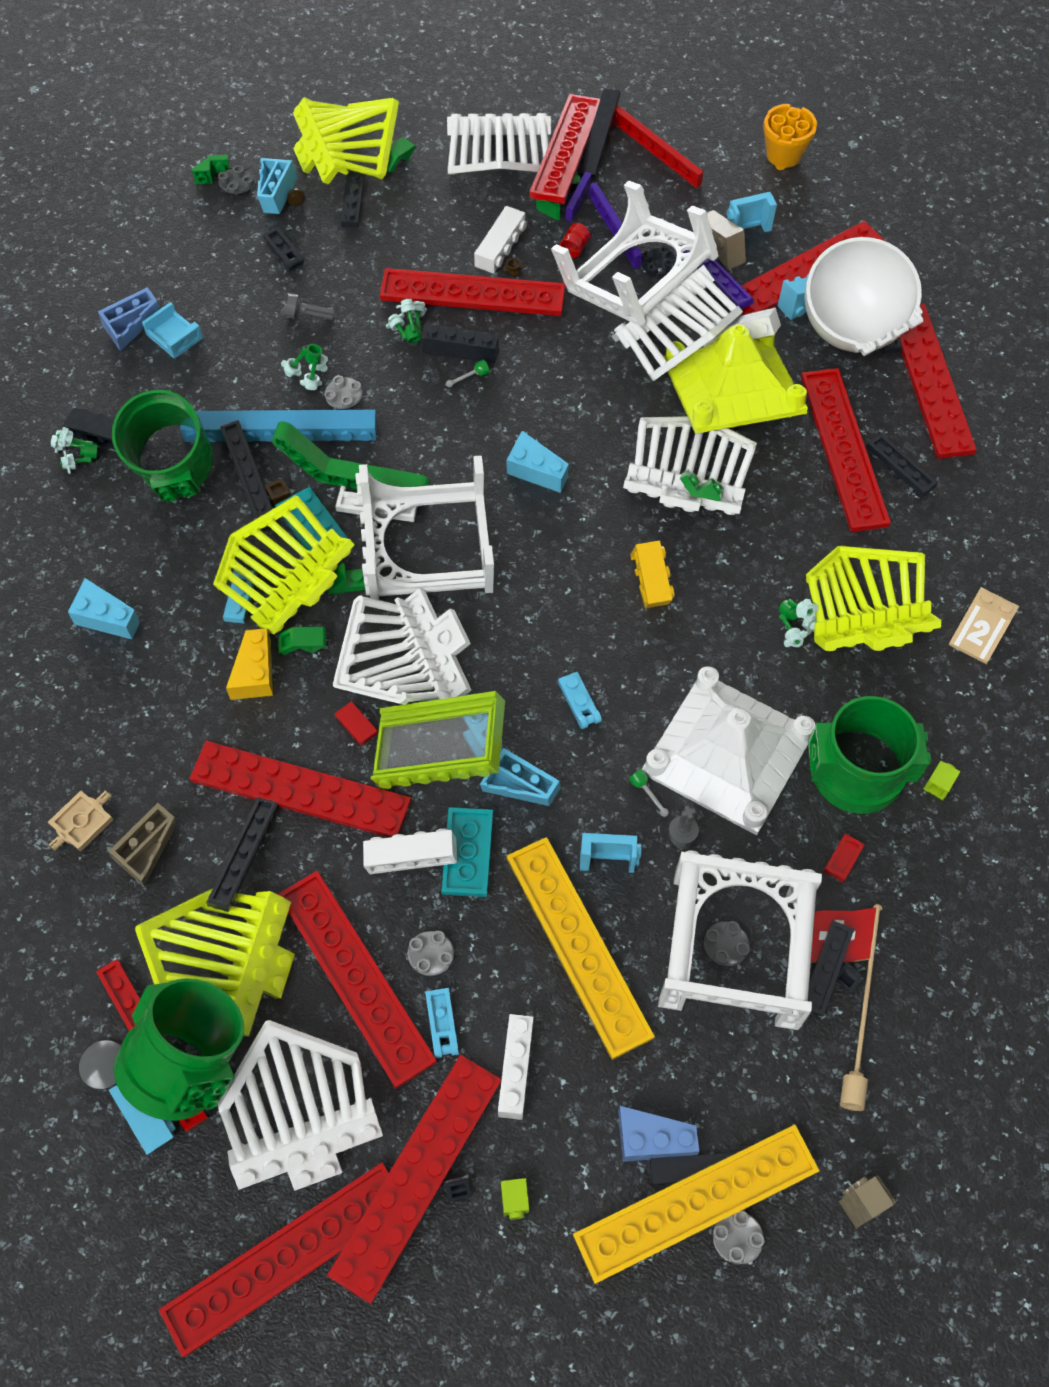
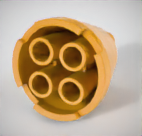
[763,104,817,170]

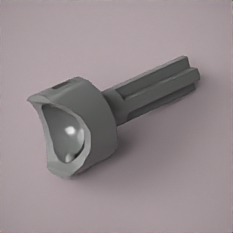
[280,292,334,320]
[668,806,699,850]

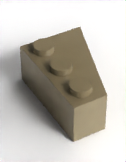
[707,210,746,270]
[108,803,177,888]
[839,1175,896,1228]

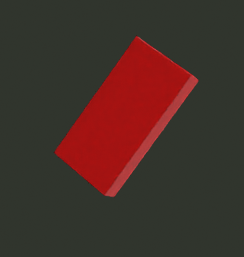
[335,701,378,746]
[824,833,865,882]

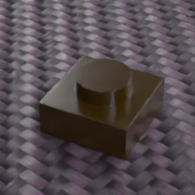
[264,478,291,504]

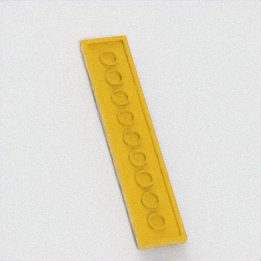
[507,837,655,1060]
[573,1125,819,1284]

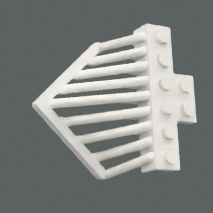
[447,113,551,175]
[611,265,742,381]
[623,416,757,515]
[333,588,471,705]
[218,1020,383,1191]

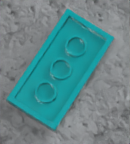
[275,487,348,551]
[441,807,493,897]

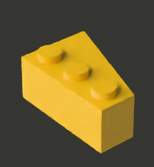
[630,541,674,608]
[226,628,273,700]

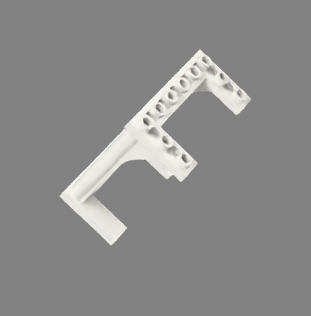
[551,181,719,327]
[356,456,494,600]
[658,851,822,1030]

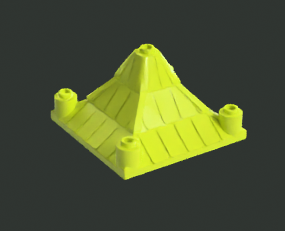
[663,325,808,434]

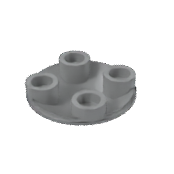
[325,375,362,409]
[408,931,454,976]
[713,1211,764,1264]

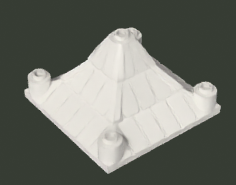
[642,667,815,835]

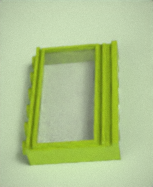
[371,691,505,789]

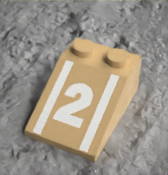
[948,587,1019,664]

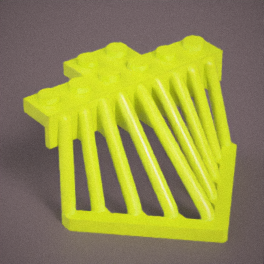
[293,97,399,185]
[213,496,354,634]
[806,546,941,651]
[135,889,295,1036]

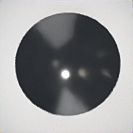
[641,246,677,276]

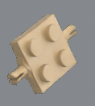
[48,791,113,852]

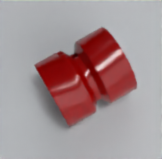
[559,223,591,258]

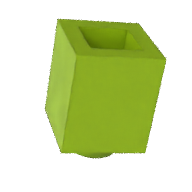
[924,761,960,800]
[501,1178,529,1220]

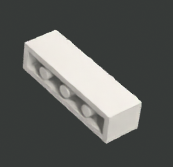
[474,206,527,273]
[700,308,781,347]
[363,829,457,874]
[498,1014,533,1120]

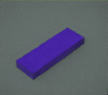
[566,172,591,222]

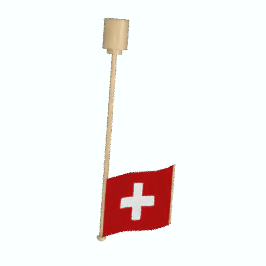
[811,904,882,1111]

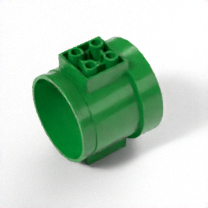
[112,390,213,502]
[808,696,931,814]
[114,978,244,1121]

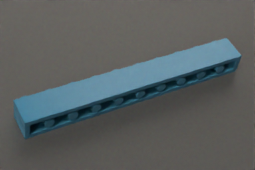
[180,410,377,442]

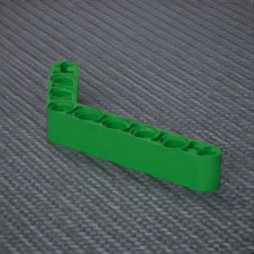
[272,421,429,489]

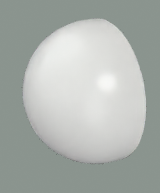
[804,237,923,356]

